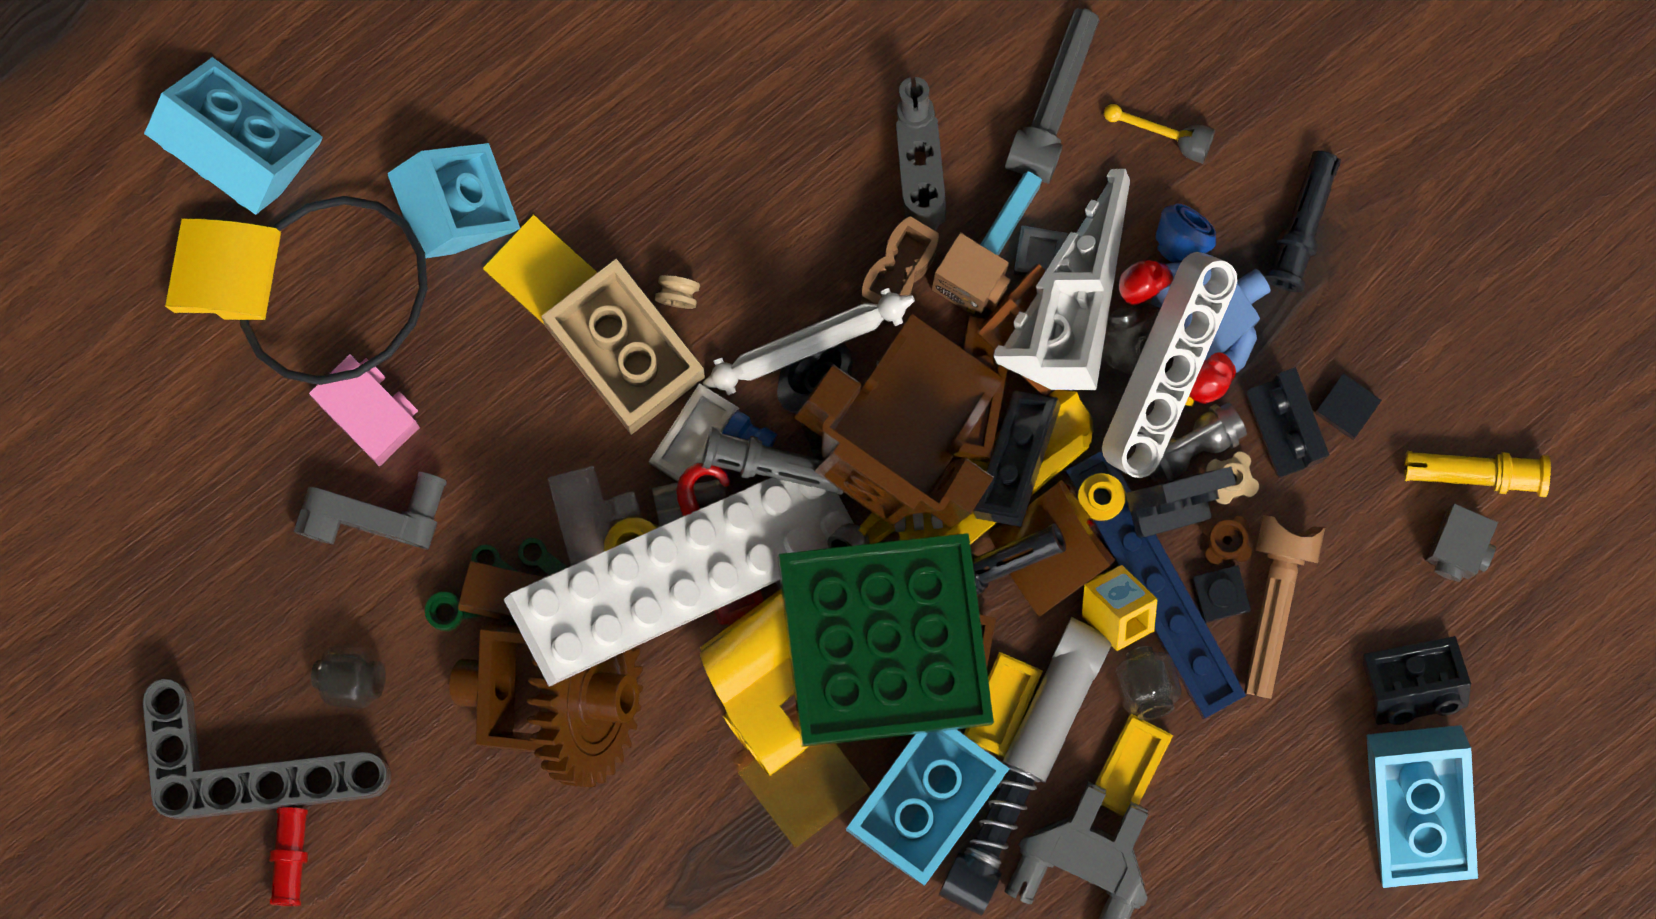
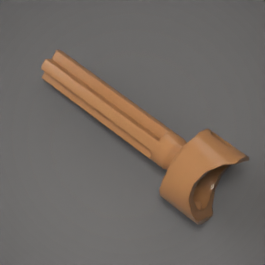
[1244,515,1325,699]

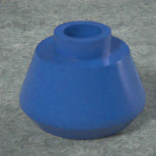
[1155,204,1216,263]

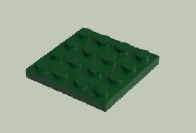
[777,533,994,747]

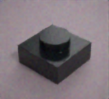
[1191,565,1251,623]

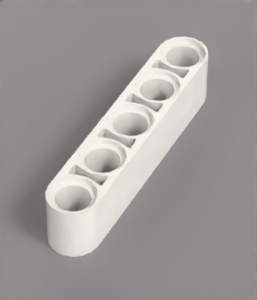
[1102,252,1237,478]

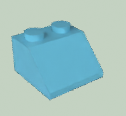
[387,143,520,258]

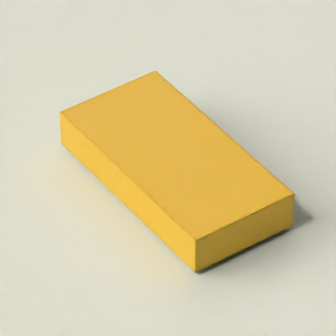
[964,652,1043,758]
[1095,714,1173,817]

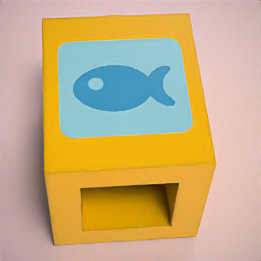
[1082,565,1157,651]

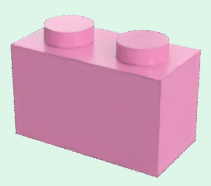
[309,354,420,467]

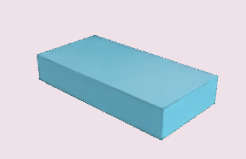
[980,171,1042,255]

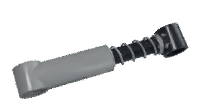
[939,617,1112,916]

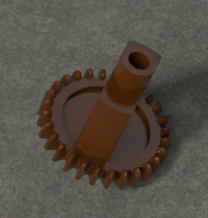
[449,623,643,787]

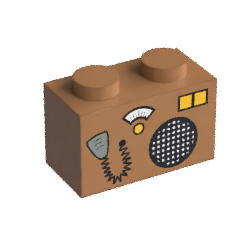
[932,233,1011,318]

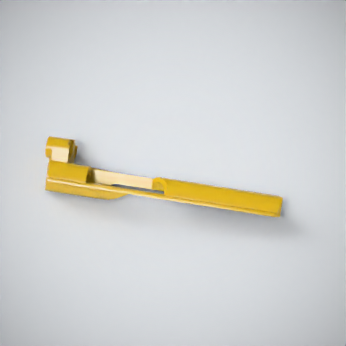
[700,390,1093,776]

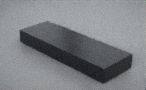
[973,390,1061,527]

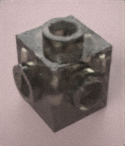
[1102,301,1161,376]

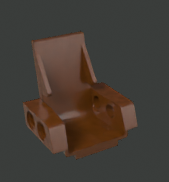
[794,314,1004,527]

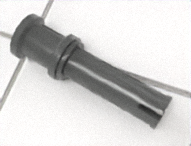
[701,426,843,495]

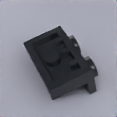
[1246,367,1330,478]
[1126,466,1236,538]
[1363,636,1471,725]

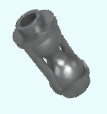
[1149,403,1247,483]

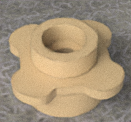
[1206,452,1259,505]

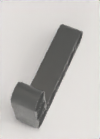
[143,679,391,820]

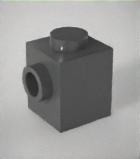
[1425,504,1498,582]

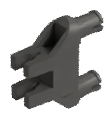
[1004,781,1148,919]

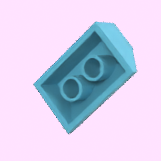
[144,57,323,215]
[846,729,1010,886]

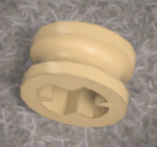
[655,275,700,309]

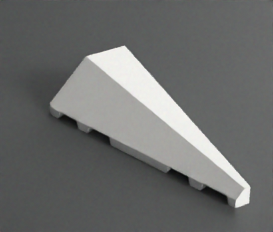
[994,169,1130,390]

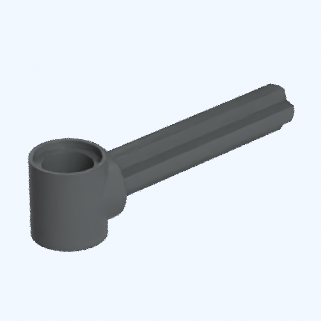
[1005,8,1099,184]

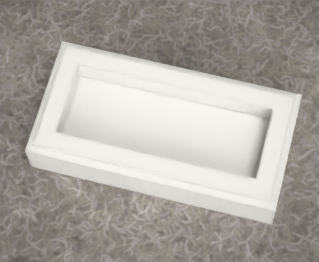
[649,383,739,481]

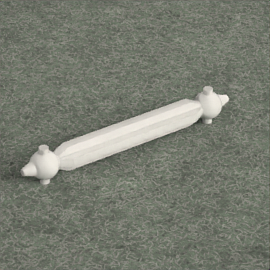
[703,288,915,395]

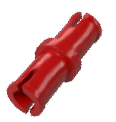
[269,807,308,906]

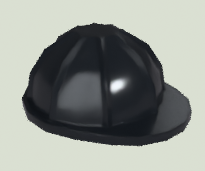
[777,342,853,414]

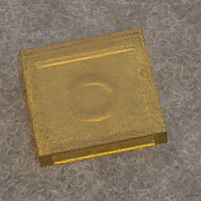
[738,727,871,849]

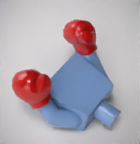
[1119,260,1271,404]

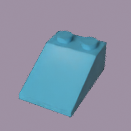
[1367,725,1478,888]

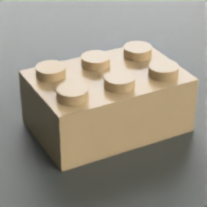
[541,259,705,435]

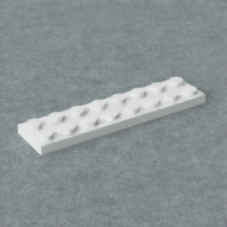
[504,457,854,686]

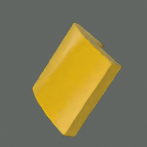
[165,219,281,320]

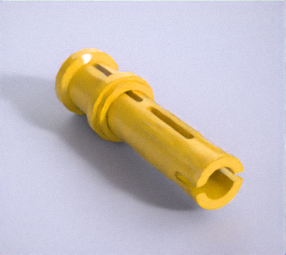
[1404,451,1551,497]

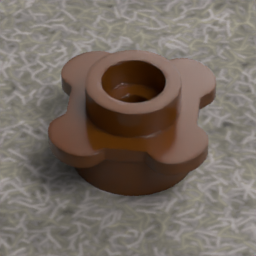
[1203,516,1252,565]

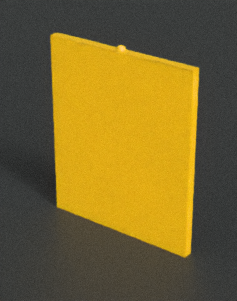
[483,215,597,324]

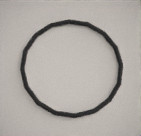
[240,196,428,385]

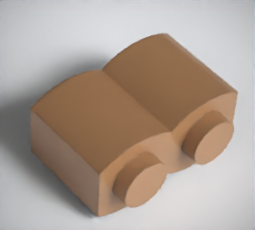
[861,216,939,323]

